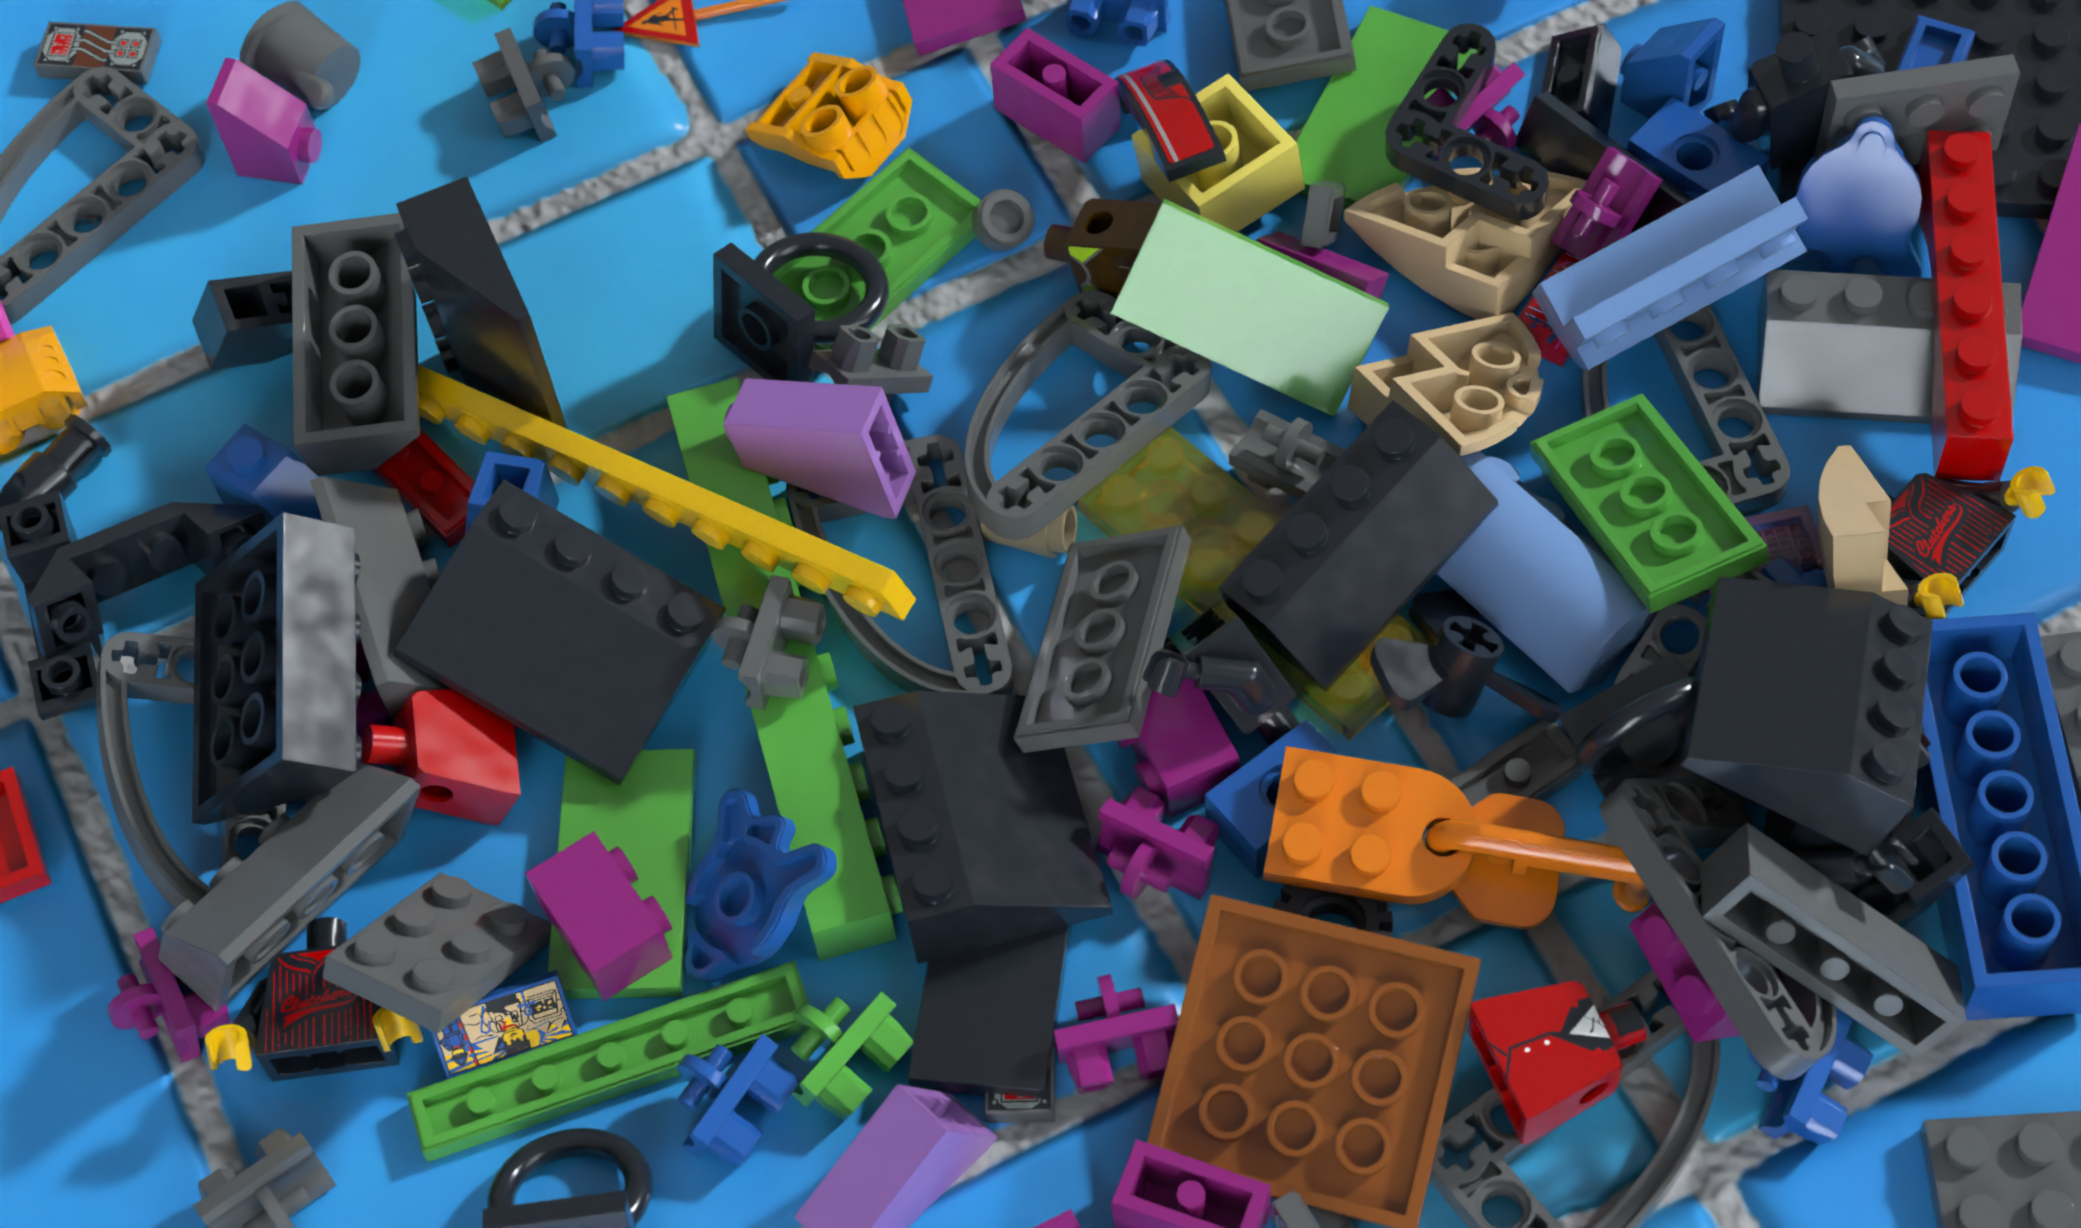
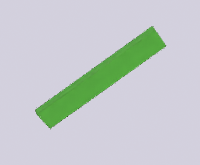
[406,960,810,1162]

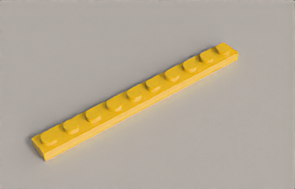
[418,365,916,621]

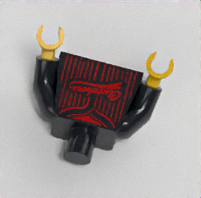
[1885,466,2056,620]
[205,917,423,1082]

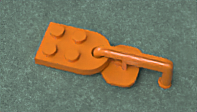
[1263,746,1651,929]

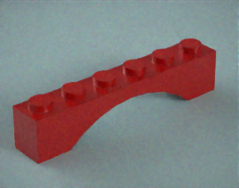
[1917,130,2014,481]

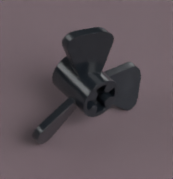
[1370,590,1563,723]

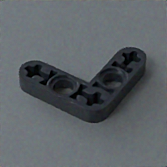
[1385,23,1549,220]

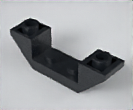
[0,490,105,720]
[28,502,266,658]

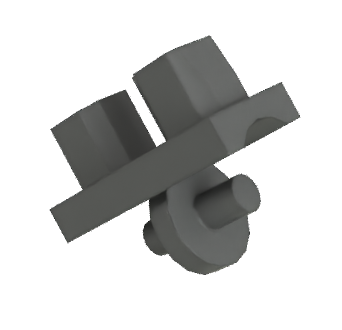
[472,28,575,142]
[808,324,934,403]
[1229,409,1345,499]
[711,575,827,710]
[193,1128,336,1228]

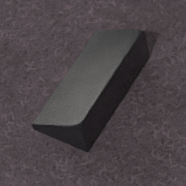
[1542,23,1622,136]

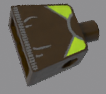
[1044,198,1162,299]

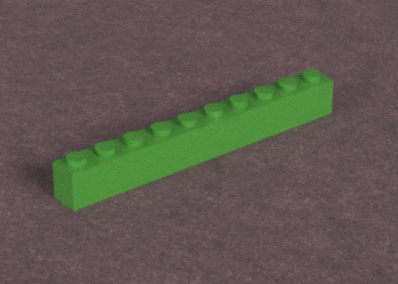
[666,377,904,961]

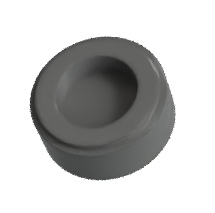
[972,189,1034,252]

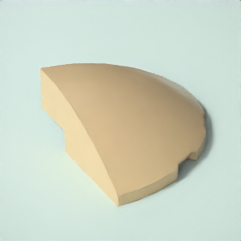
[1344,167,1587,320]
[1347,312,1544,457]
[1818,445,1908,606]

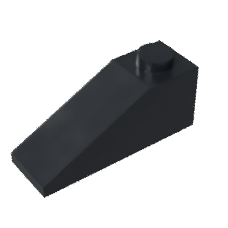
[192,271,293,370]

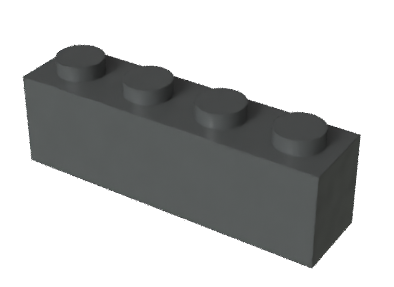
[1699,822,1967,1061]

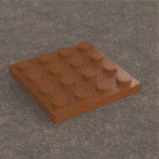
[1147,894,1481,1228]

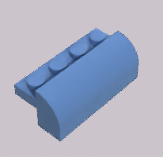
[1532,165,1808,371]
[1436,451,1660,694]

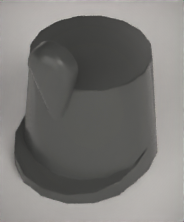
[239,1,361,110]

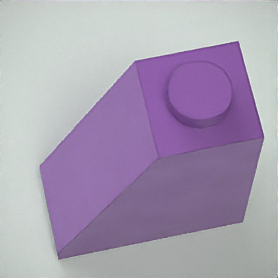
[723,378,916,519]
[794,1085,998,1228]

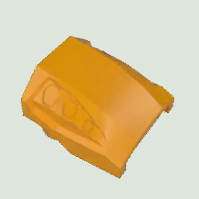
[745,52,913,179]
[0,326,88,455]

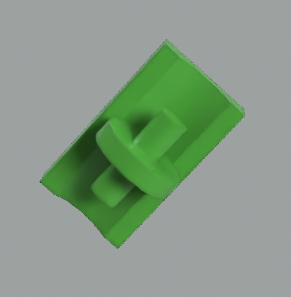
[791,991,914,1120]

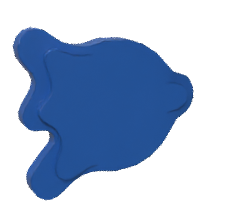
[1783,116,1922,278]
[685,789,837,983]

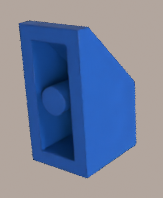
[1620,17,1725,119]
[204,423,323,526]

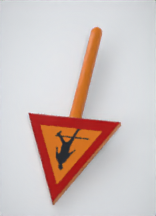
[612,0,788,47]

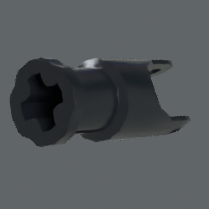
[0,414,112,531]

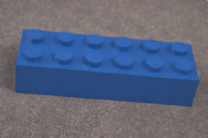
[1915,612,2081,1021]

